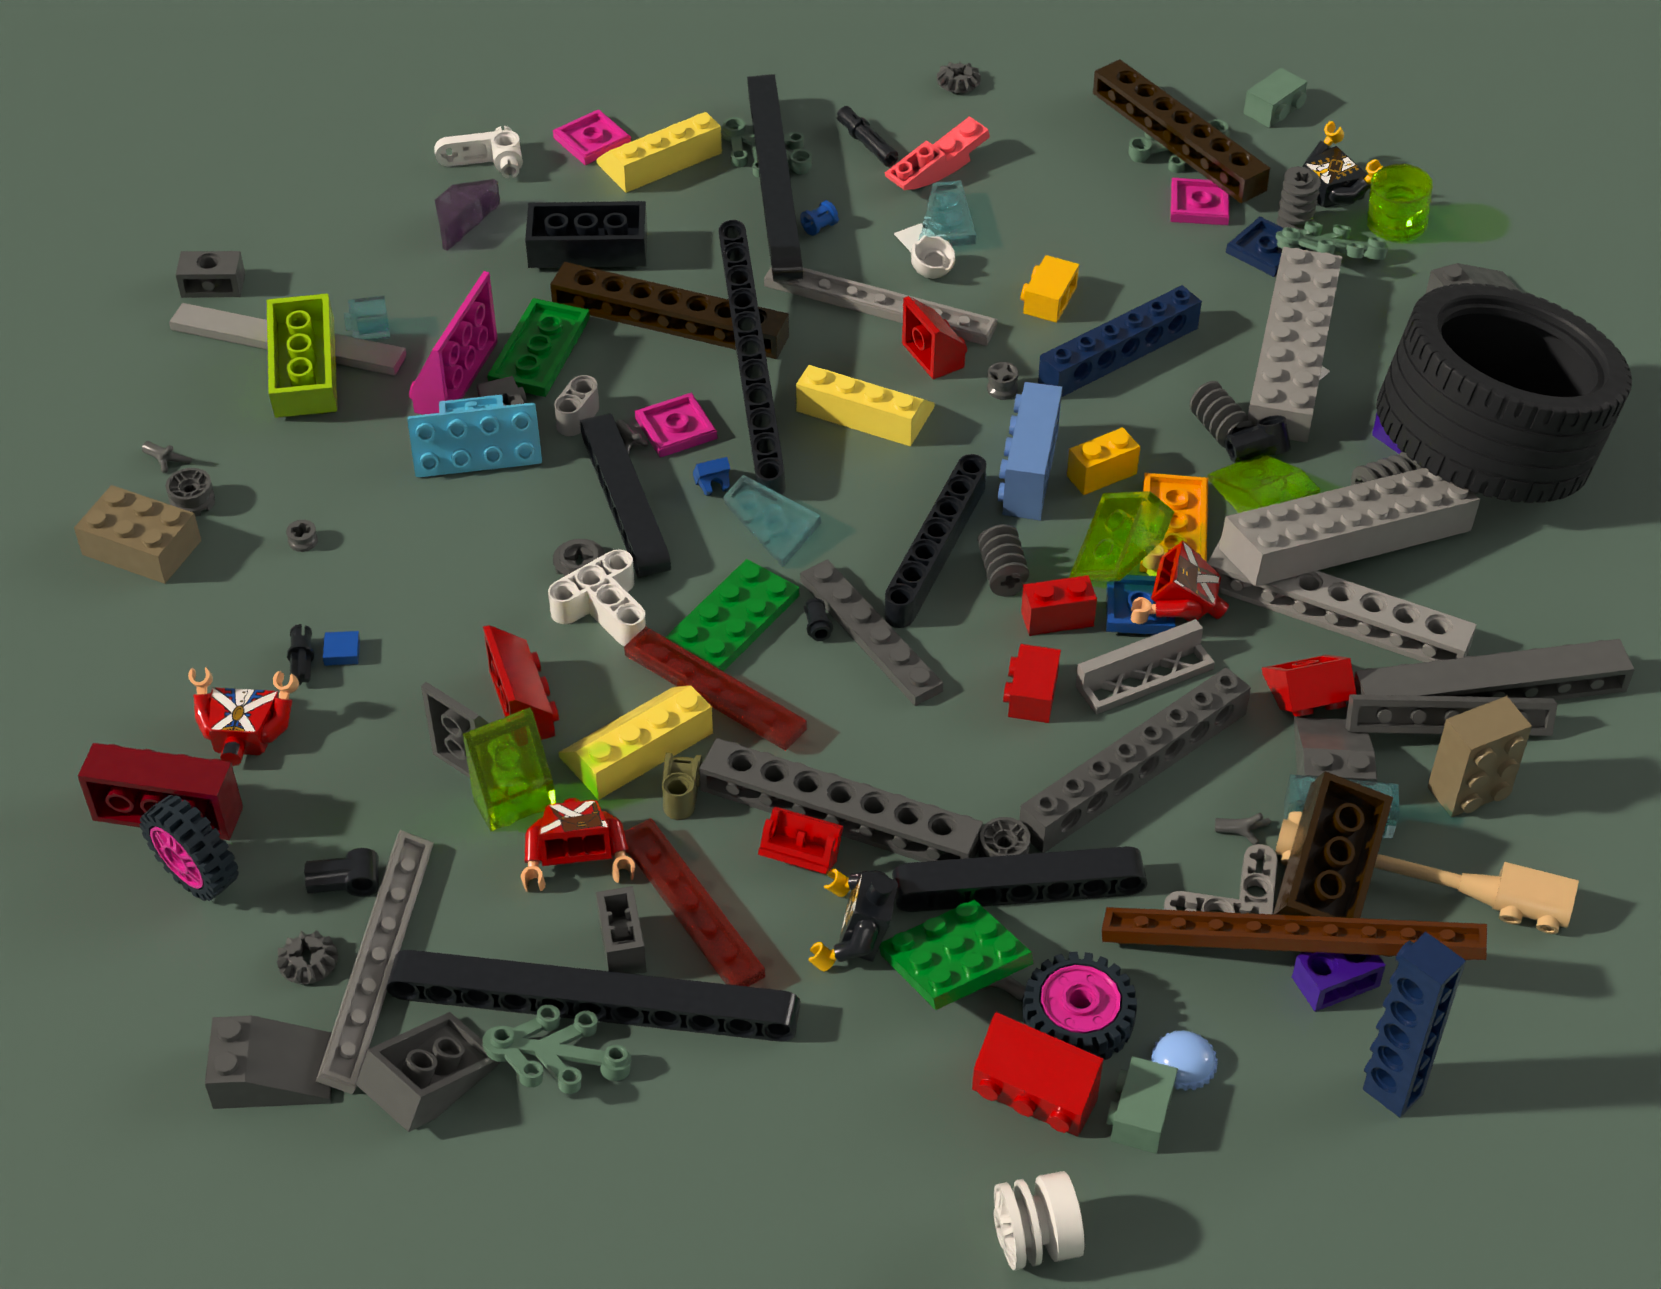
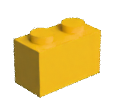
[1020,255,1079,323]
[1066,427,1140,496]

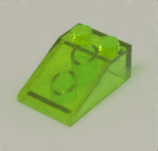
[1207,454,1320,513]
[1069,491,1174,581]
[463,707,556,831]

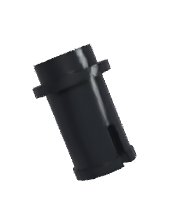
[804,598,833,641]

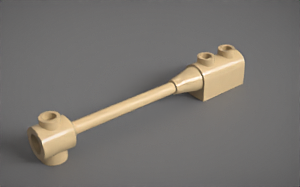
[1275,812,1579,934]

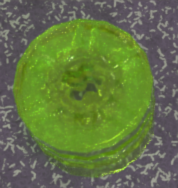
[1367,164,1433,242]

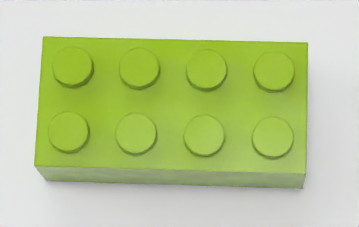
[267,293,338,418]

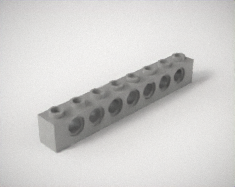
[1208,539,1477,662]

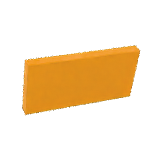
[1139,473,1208,572]

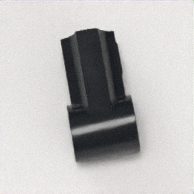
[1224,415,1291,463]
[304,848,379,897]

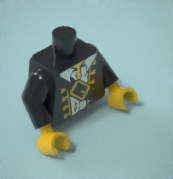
[1302,121,1386,208]
[808,869,898,971]

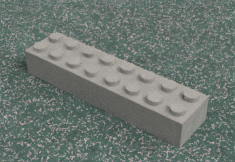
[1248,247,1342,443]
[1219,468,1480,587]

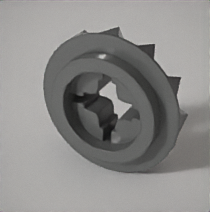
[937,61,981,93]
[553,539,605,577]
[277,930,338,984]

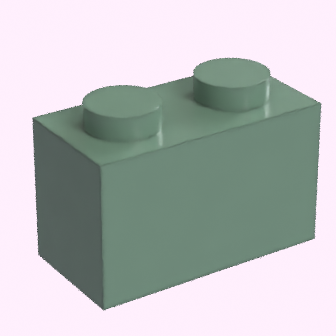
[1243,67,1308,128]
[1106,1056,1178,1154]

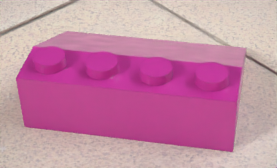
[409,271,498,415]

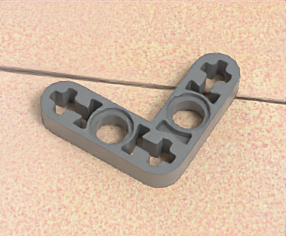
[1163,844,1277,914]

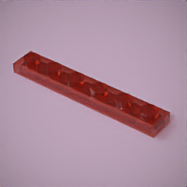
[624,627,807,751]
[624,818,765,987]

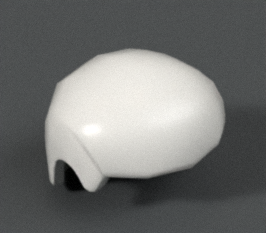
[911,235,956,279]

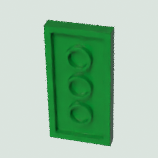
[487,298,590,397]
[665,559,800,677]

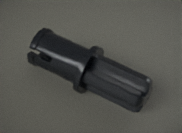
[287,624,314,685]

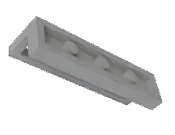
[1076,619,1215,715]

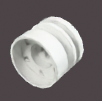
[994,1171,1085,1270]

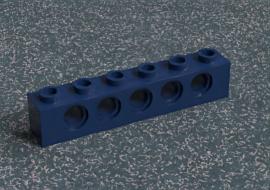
[1038,285,1202,397]
[1363,932,1466,1118]

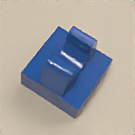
[693,457,731,496]

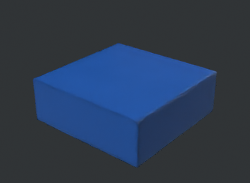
[323,631,360,666]

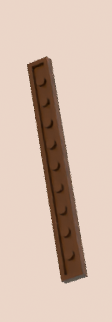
[1101,907,1487,960]

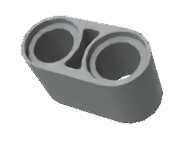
[554,375,600,436]

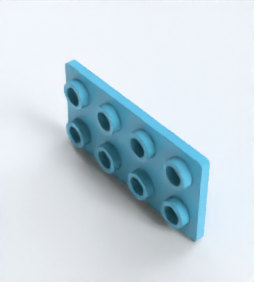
[408,395,542,478]

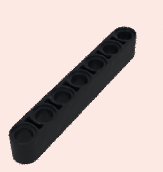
[580,413,671,578]
[884,454,987,628]
[892,846,1147,912]

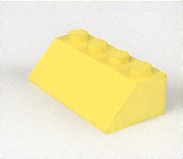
[596,112,722,193]
[796,365,935,447]
[558,685,713,800]

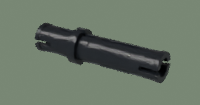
[836,106,899,167]

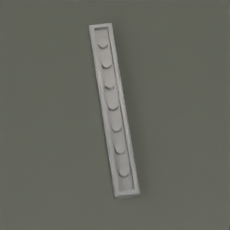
[764,268,997,346]
[169,303,407,376]
[316,830,434,1094]

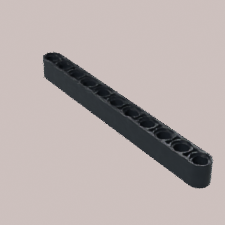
[747,74,803,282]
[719,220,786,499]
[386,950,801,1042]

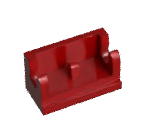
[758,807,843,874]

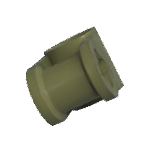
[662,752,703,820]

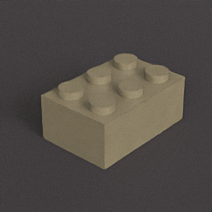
[74,485,201,584]
[1428,696,1532,817]

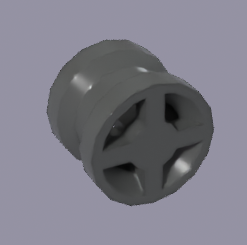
[987,362,1018,400]

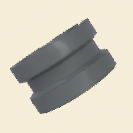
[165,468,216,517]
[979,817,1030,857]

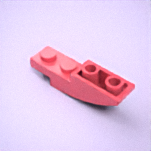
[885,116,990,190]

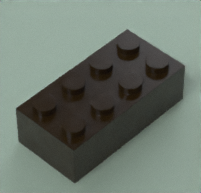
[1273,771,1393,918]

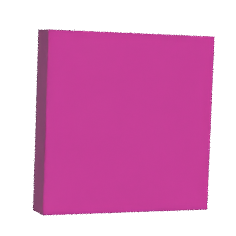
[553,109,631,165]
[1170,178,1229,225]
[635,392,717,458]

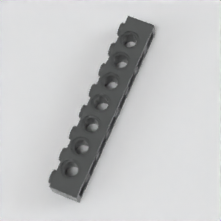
[1019,667,1251,853]
[699,738,983,862]

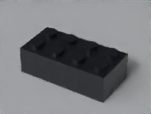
[525,201,647,268]

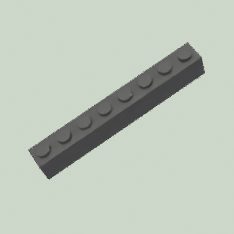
[1354,639,1634,700]

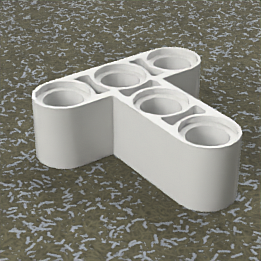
[548,549,647,648]

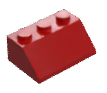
[483,625,559,747]
[972,1012,1104,1137]

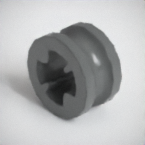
[286,520,318,552]

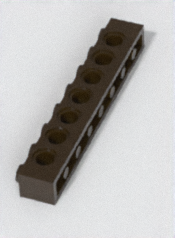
[1093,59,1271,204]
[550,262,789,359]

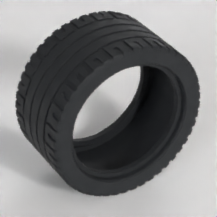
[1376,283,1632,503]

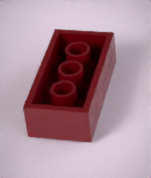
[78,743,243,841]

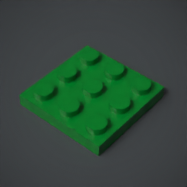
[879,900,1034,1010]

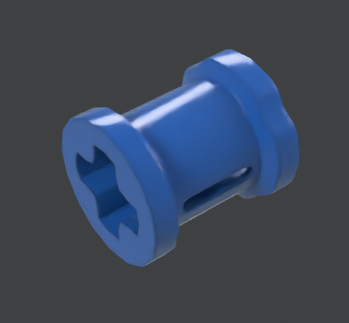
[800,200,839,236]

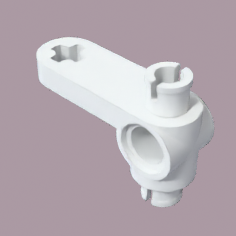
[434,126,523,179]

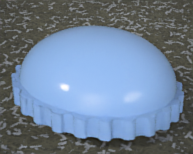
[1151,1030,1217,1091]

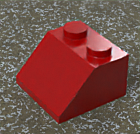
[902,296,967,380]
[1262,655,1357,716]

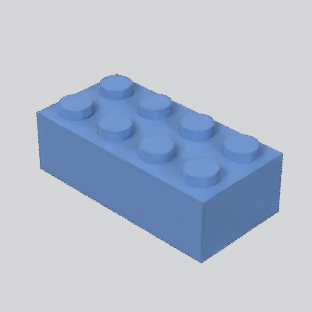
[998,382,1062,520]

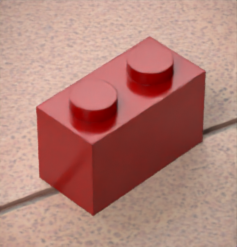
[1021,575,1097,636]
[1003,644,1061,723]

